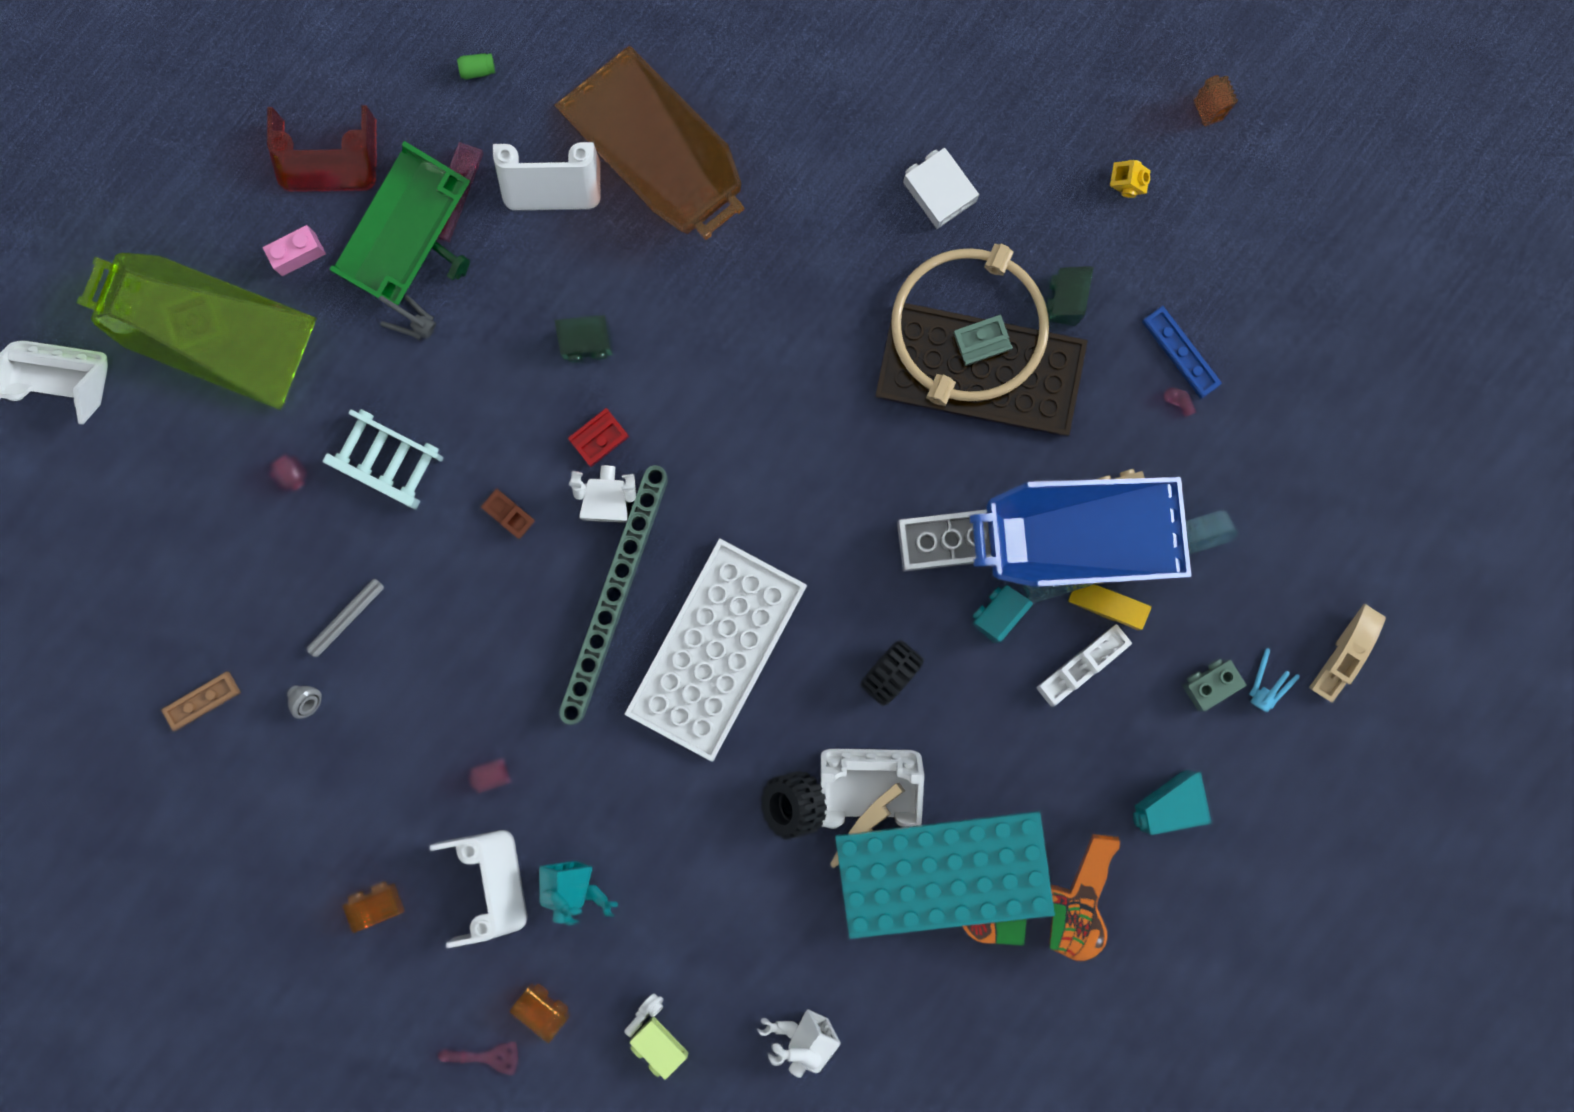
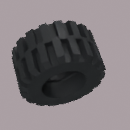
[860,639,924,707]
[760,771,827,840]

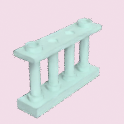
[322,409,444,510]

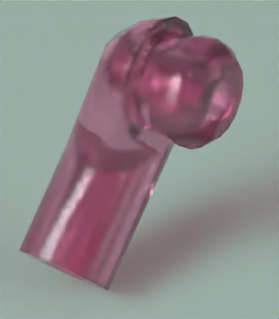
[1164,388,1196,417]

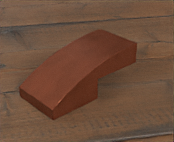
[481,488,535,539]

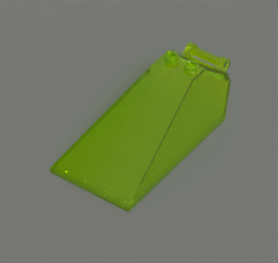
[77,252,317,410]

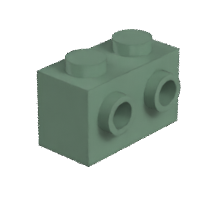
[1182,658,1247,712]

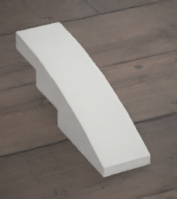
[1036,624,1132,707]

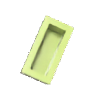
[629,1017,688,1080]

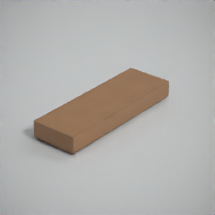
[161,671,241,731]

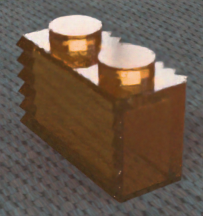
[1194,75,1239,126]
[342,881,405,933]
[509,983,570,1044]

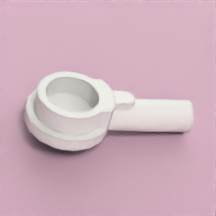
[624,993,664,1037]

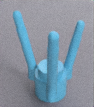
[1249,648,1300,713]

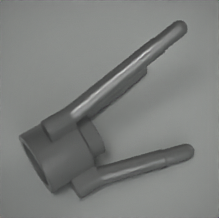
[379,295,436,341]

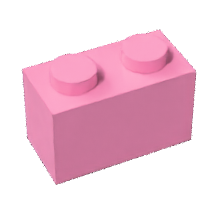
[263,225,326,276]

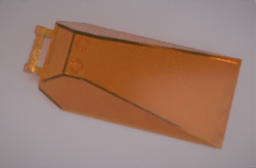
[555,45,745,240]

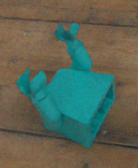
[539,861,618,926]

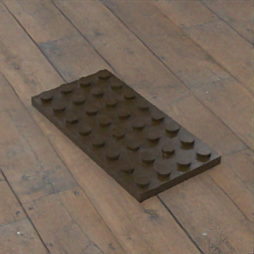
[875,303,1088,437]

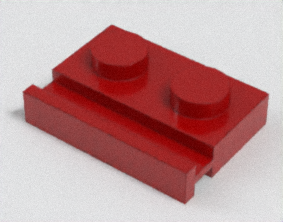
[568,408,629,467]

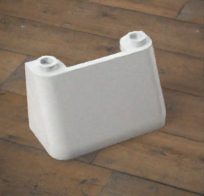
[493,142,600,210]
[820,749,924,829]

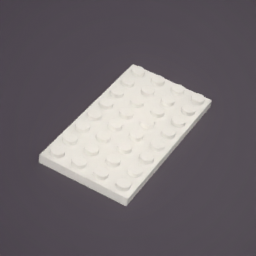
[624,538,807,762]

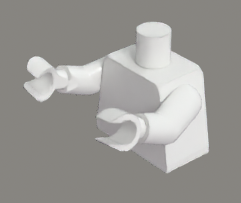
[569,465,636,523]
[757,1009,841,1078]

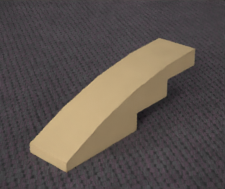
[830,783,905,868]

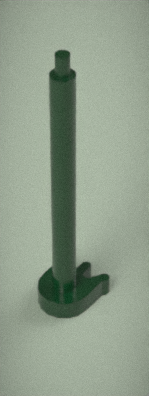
[432,242,470,281]

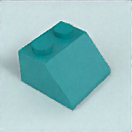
[972,585,1034,643]

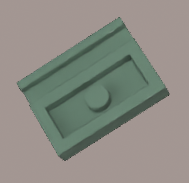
[953,314,1013,366]

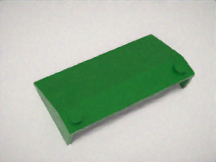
[329,141,470,305]

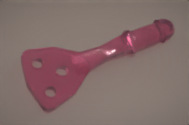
[438,1042,519,1076]

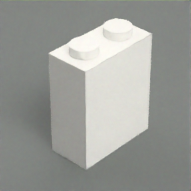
[903,148,979,229]

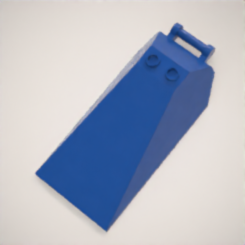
[969,477,1191,587]

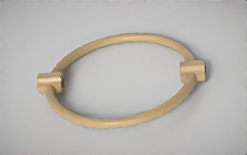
[891,244,1049,406]

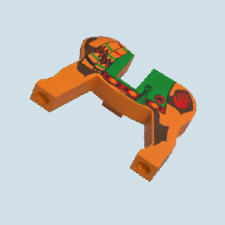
[963,819,1120,961]

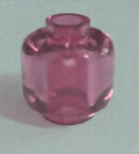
[269,454,307,492]

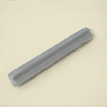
[306,579,384,657]

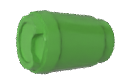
[457,53,495,80]

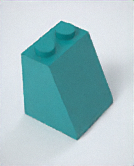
[1133,770,1211,835]

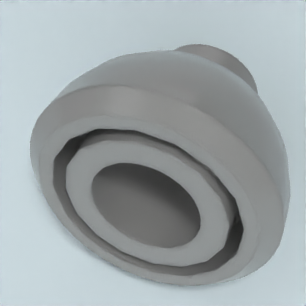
[287,686,322,719]

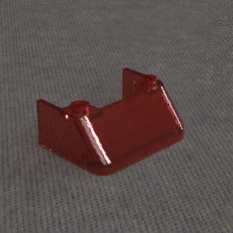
[267,105,376,191]

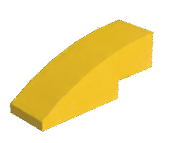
[1067,583,1152,630]

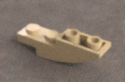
[1309,604,1386,703]

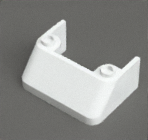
[0,341,108,424]
[430,830,528,948]

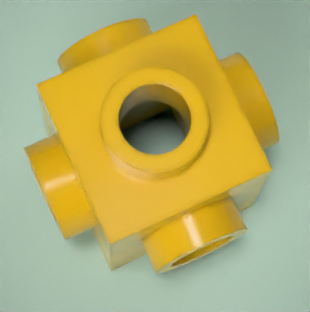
[1110,160,1151,198]

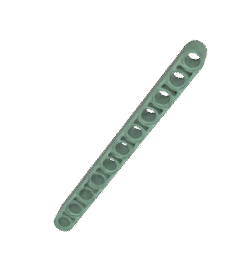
[559,465,668,724]

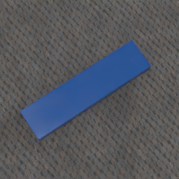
[1142,306,1222,399]

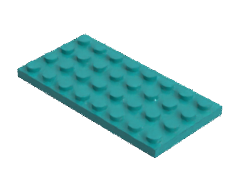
[835,811,1055,939]

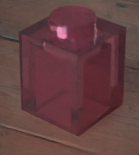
[469,758,511,793]

